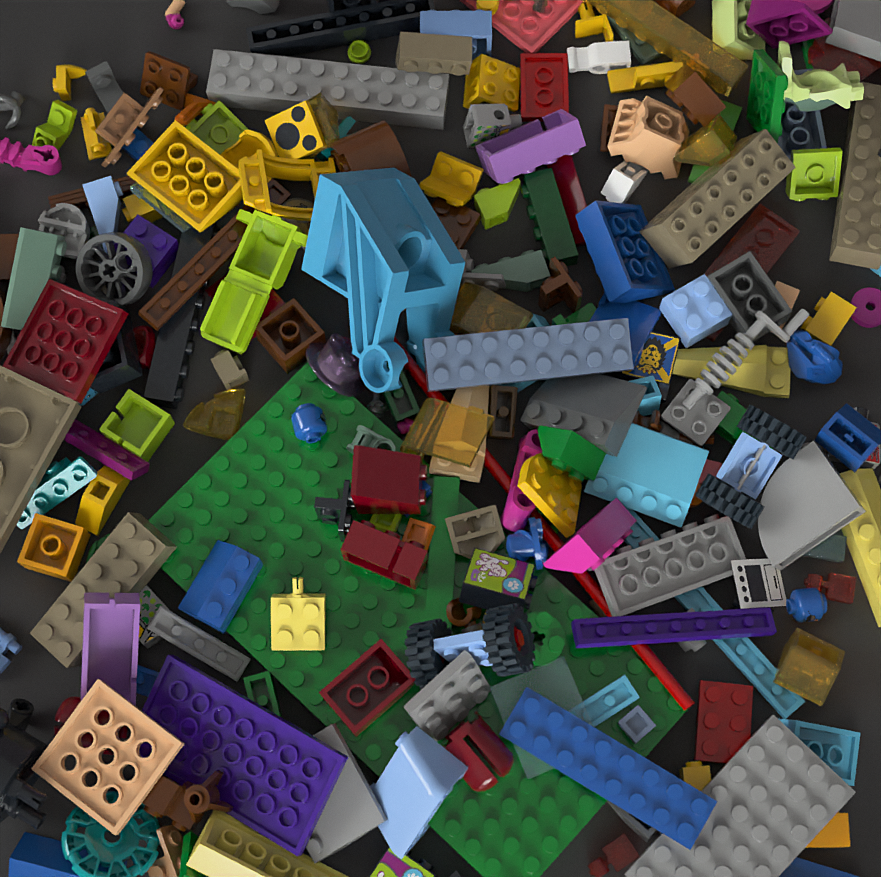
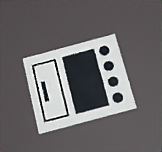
[731,559,786,609]

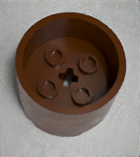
[329,120,411,177]

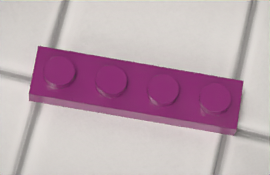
[64,419,150,481]

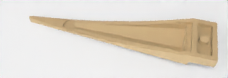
[429,301,494,483]

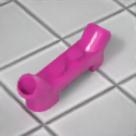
[500,429,542,532]

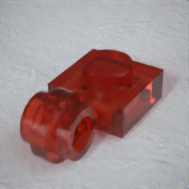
[804,572,857,604]
[587,834,640,877]

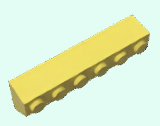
[839,468,881,627]
[186,810,348,877]

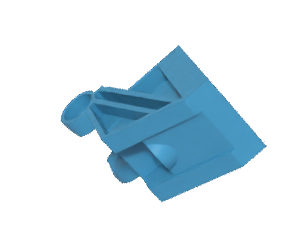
[301,168,465,393]

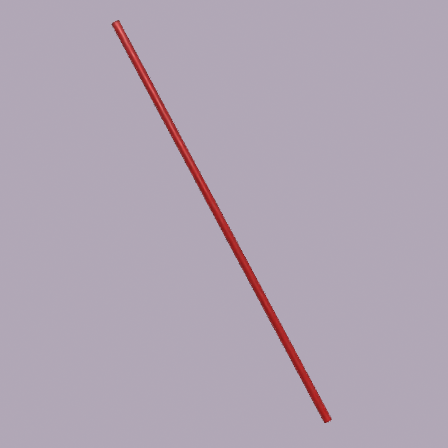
[394,337,695,711]

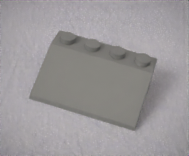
[306,723,388,864]

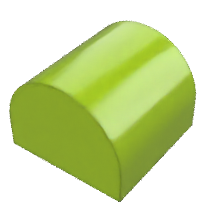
[369,514,402,533]

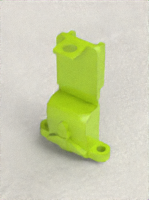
[200,209,308,355]

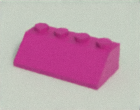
[543,498,637,574]

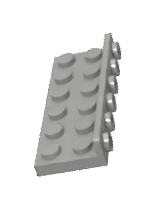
[588,514,746,617]

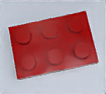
[520,53,569,122]
[694,680,753,764]

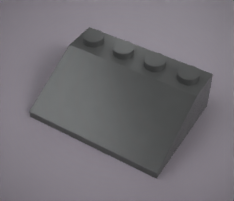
[520,374,647,457]

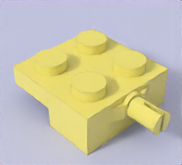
[271,577,326,650]

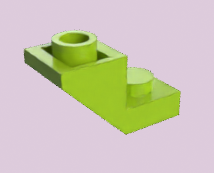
[32,100,78,150]

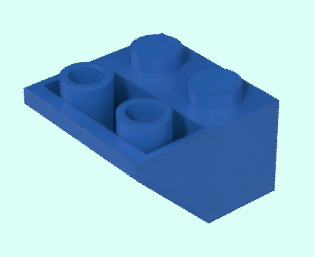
[814,403,881,472]

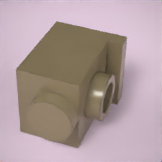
[210,349,249,392]

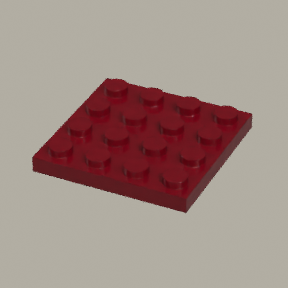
[3,279,128,404]

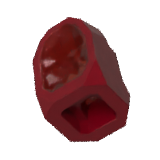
[133,325,156,370]

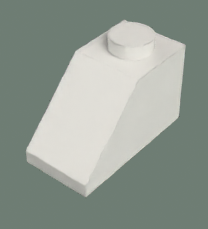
[601,161,649,203]

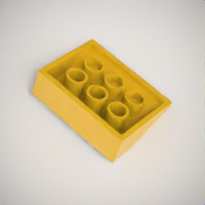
[127,120,243,233]

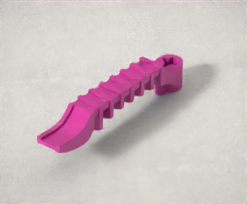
[0,137,62,175]

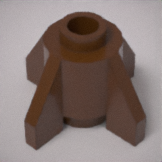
[182,770,233,823]

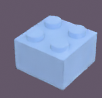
[659,274,732,349]

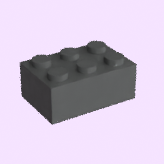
[707,251,792,342]

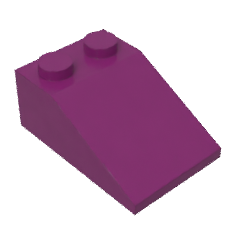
[746,0,833,49]

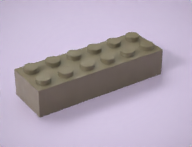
[30,512,177,668]

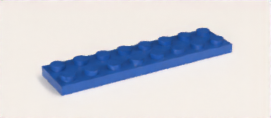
[499,687,718,850]

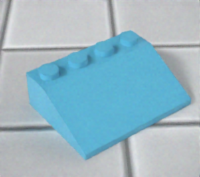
[584,423,709,527]

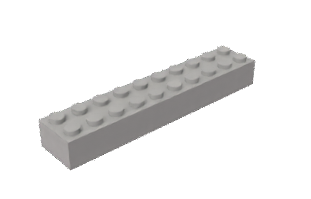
[206,49,449,130]

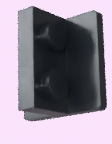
[314,480,356,542]

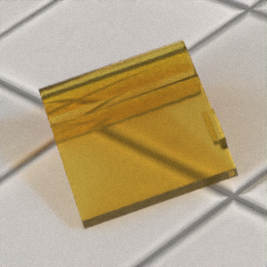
[400,398,494,468]

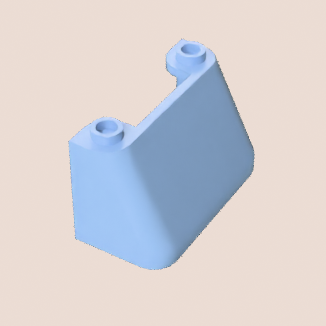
[370,726,469,859]

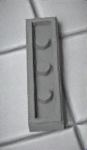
[147,605,251,681]

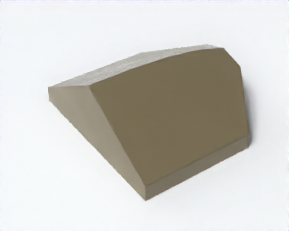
[445,505,505,559]

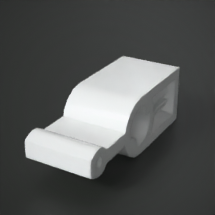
[567,41,631,74]

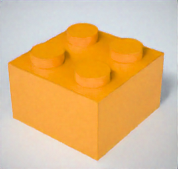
[17,513,91,582]

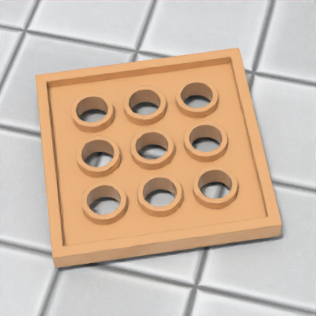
[31,679,185,835]

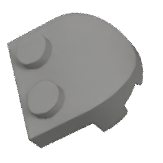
[38,203,90,260]

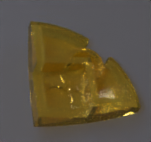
[183,389,246,440]

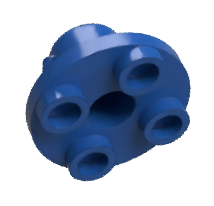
[506,517,547,570]

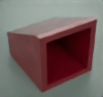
[351,445,427,514]

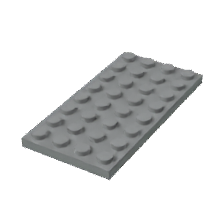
[624,715,856,877]

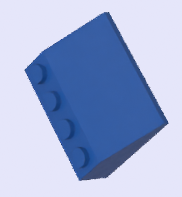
[575,200,675,303]

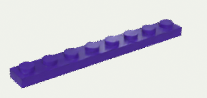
[571,607,777,648]

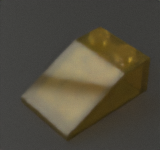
[449,281,533,335]

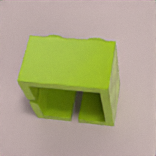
[99,389,175,462]

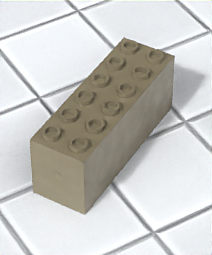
[639,129,796,269]

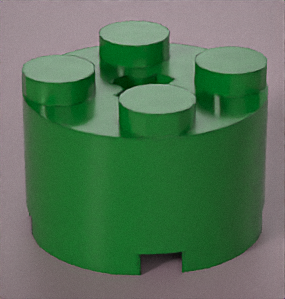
[527,612,565,670]

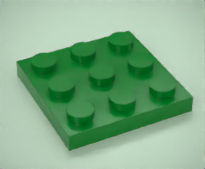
[746,49,788,144]

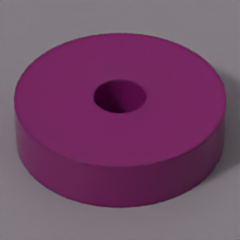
[850,288,881,328]

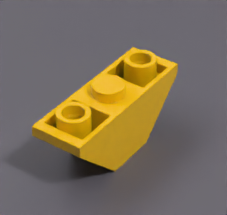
[75,466,130,536]

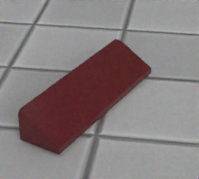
[546,154,587,247]

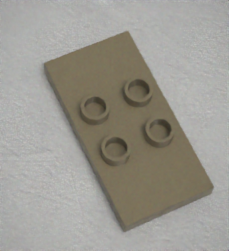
[0,365,81,553]

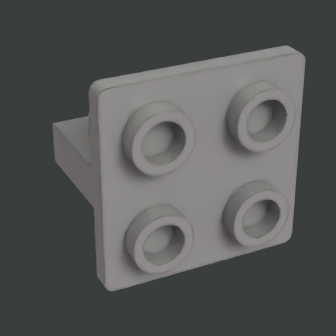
[661,379,730,447]

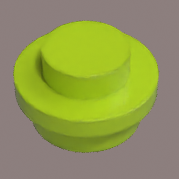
[348,40,371,64]

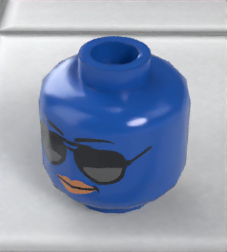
[291,403,327,443]
[786,588,827,622]

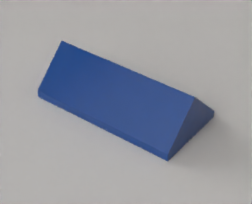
[8,832,128,877]

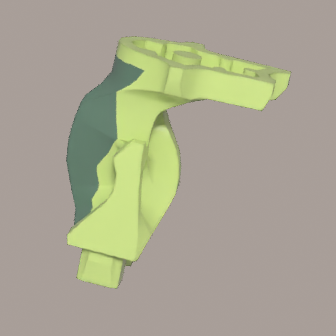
[777,41,864,111]

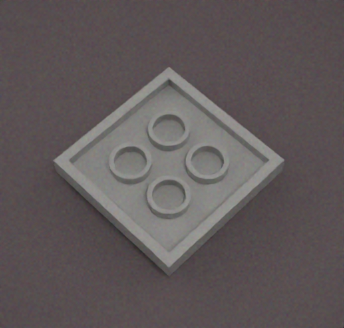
[403,650,492,742]

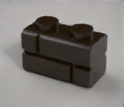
[486,385,518,440]

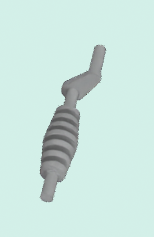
[682,309,809,410]

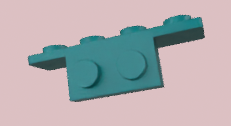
[16,457,98,529]

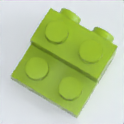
[185,100,249,155]
[785,148,843,201]

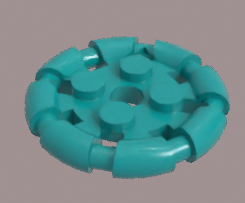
[61,791,161,877]

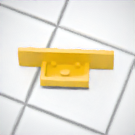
[607,58,704,94]

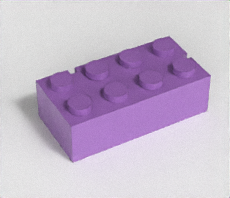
[475,109,586,184]
[81,592,140,705]

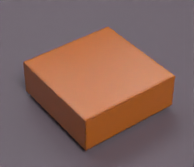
[402,518,436,550]

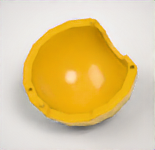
[221,129,278,183]

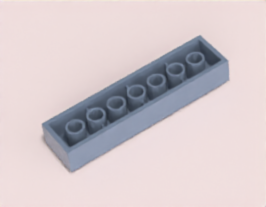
[422,318,633,392]

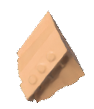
[608,96,689,180]

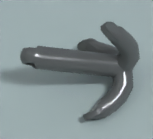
[0,91,24,130]

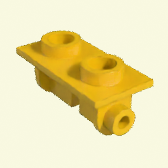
[80,108,112,160]

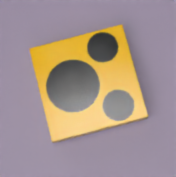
[265,100,327,159]

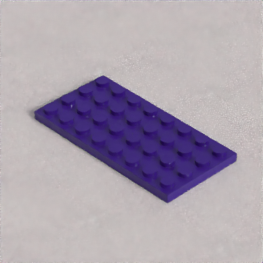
[129,654,349,857]

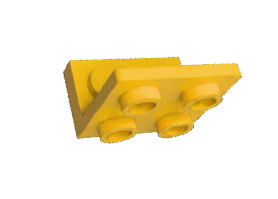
[463,54,520,112]
[419,151,484,207]

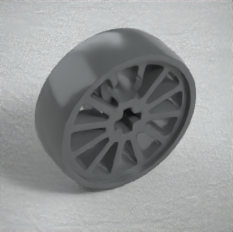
[76,232,153,306]

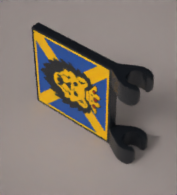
[619,331,681,403]

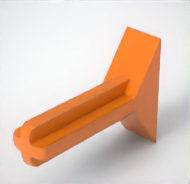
[174,93,217,126]

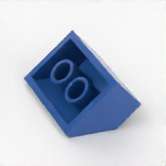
[178,540,263,633]

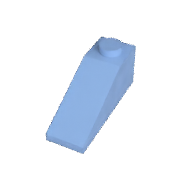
[83,176,123,256]

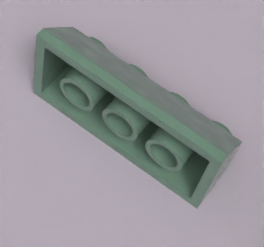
[1,227,67,330]

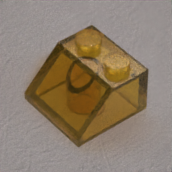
[673,115,737,167]

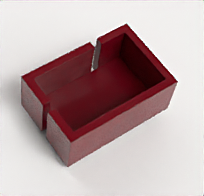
[341,520,428,590]

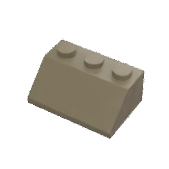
[396,32,472,76]

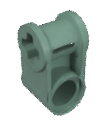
[346,425,397,454]

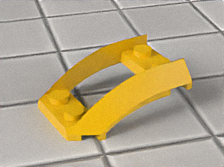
[238,149,336,221]

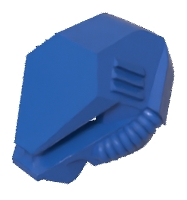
[787,330,843,384]

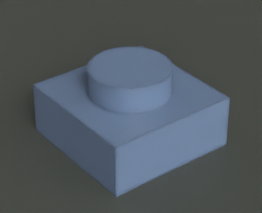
[617,705,656,744]

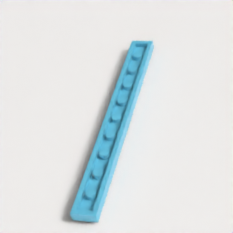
[624,507,805,719]

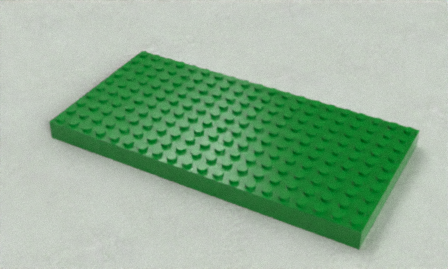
[148,359,689,877]

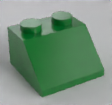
[537,425,606,482]

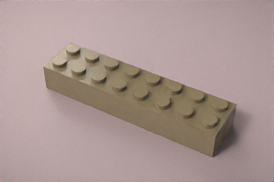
[829,82,881,270]

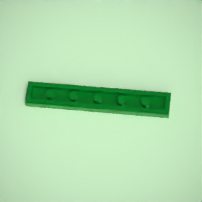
[425,476,460,629]

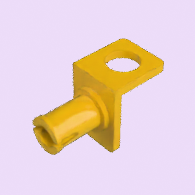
[575,2,613,42]

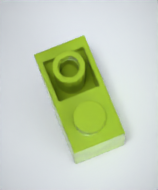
[474,178,521,229]

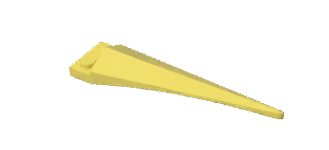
[672,345,791,398]

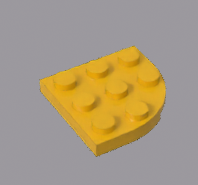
[517,453,582,538]

